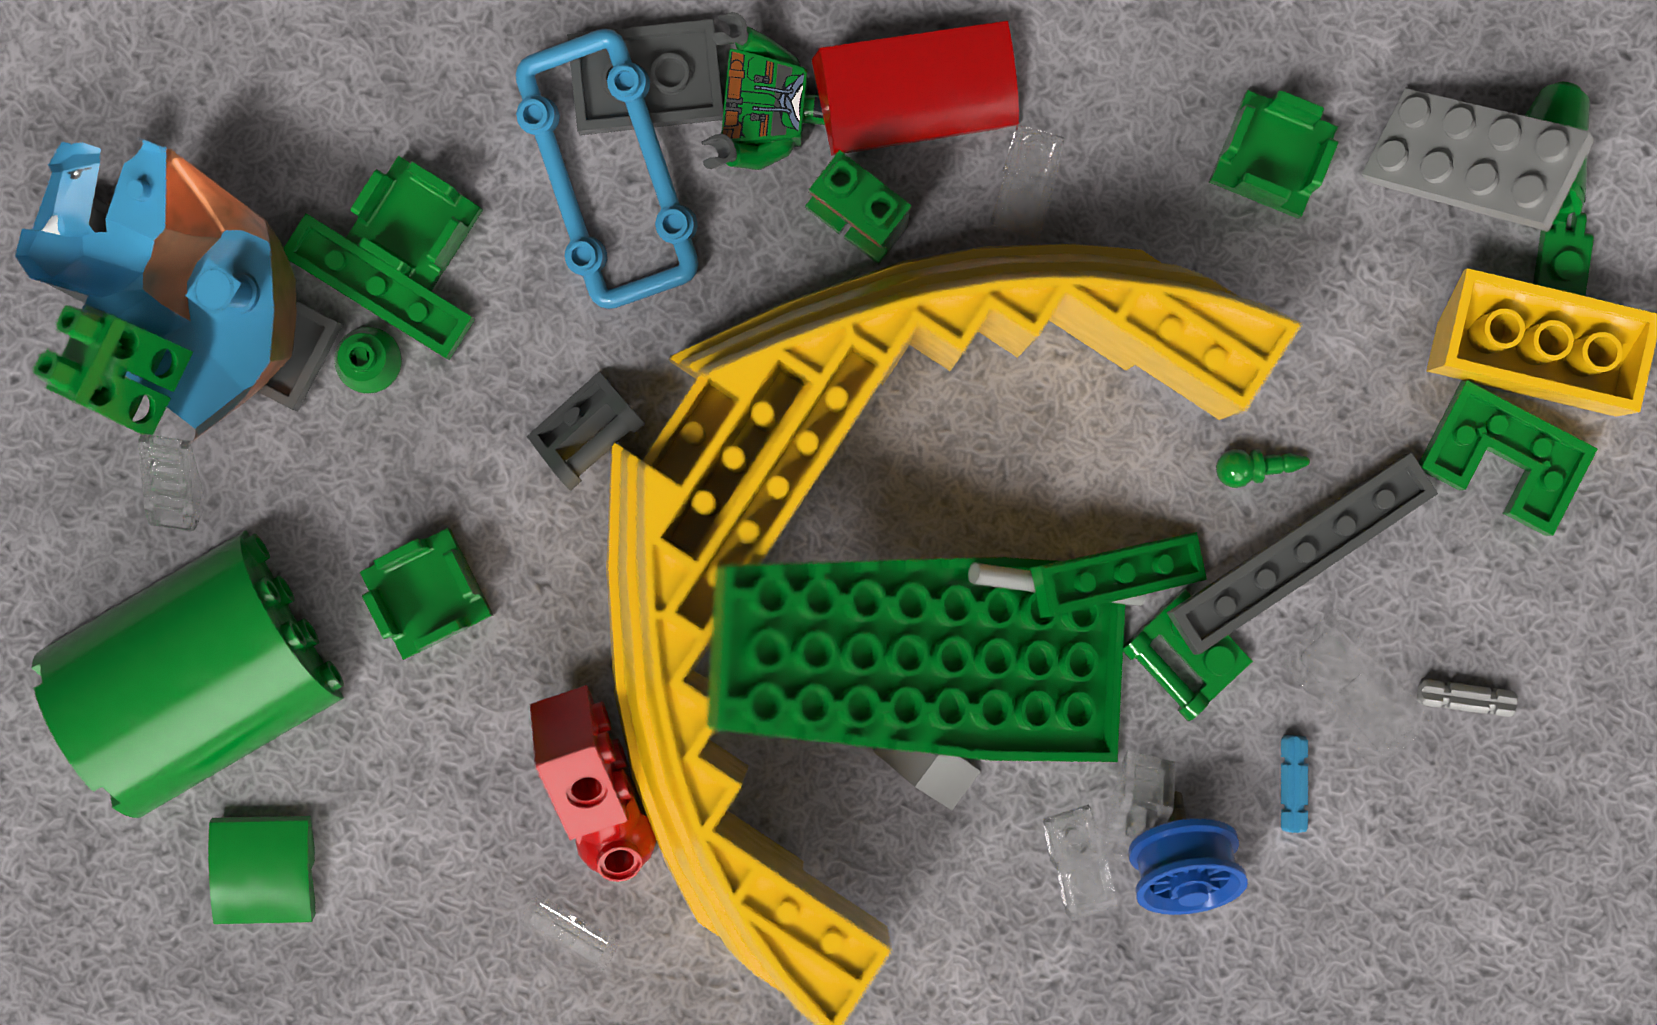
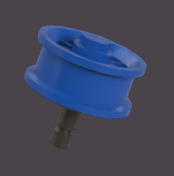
[1128,791,1248,915]

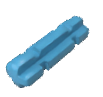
[1281,735,1308,833]

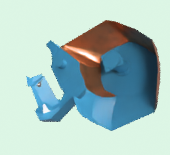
[15,137,297,444]

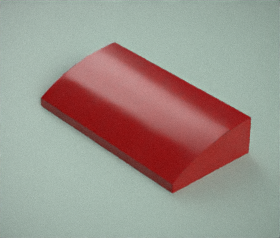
[812,21,1019,156]

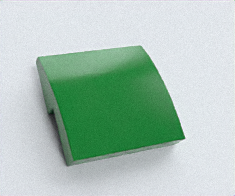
[208,816,316,924]

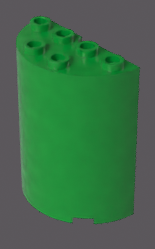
[32,530,344,818]

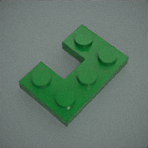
[1419,380,1598,536]

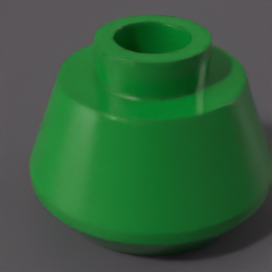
[334,327,402,394]

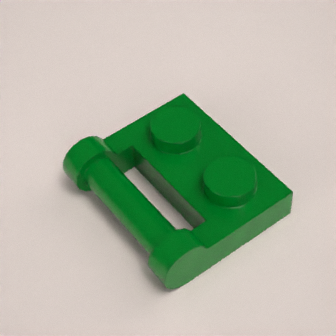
[1123,589,1253,721]

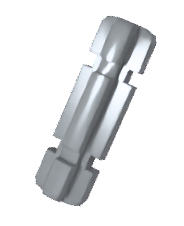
[1417,679,1517,717]

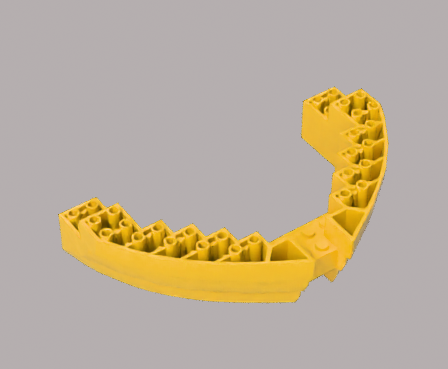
[606,243,1302,1025]

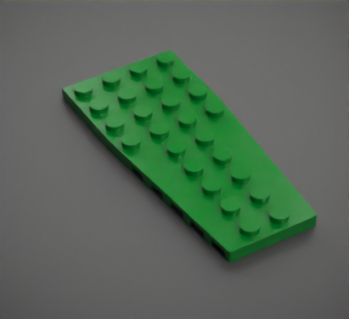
[707,557,1125,762]

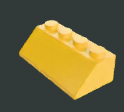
[1426,268,1657,417]

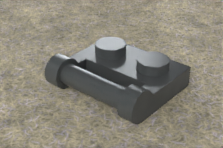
[527,372,645,490]

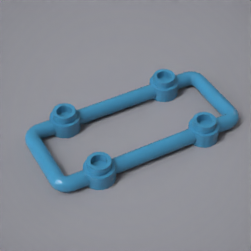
[515,29,699,309]

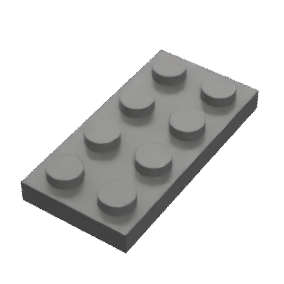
[1362,88,1594,232]

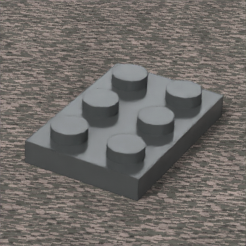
[567,19,724,135]

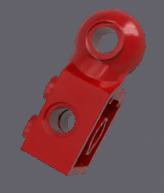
[530,685,657,882]

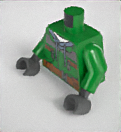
[702,12,825,170]

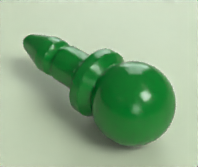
[1216,449,1310,488]

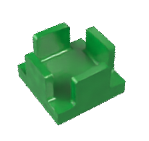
[1209,90,1339,219]
[346,156,483,291]
[360,528,493,660]

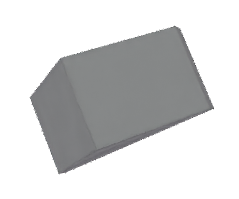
[873,748,981,810]

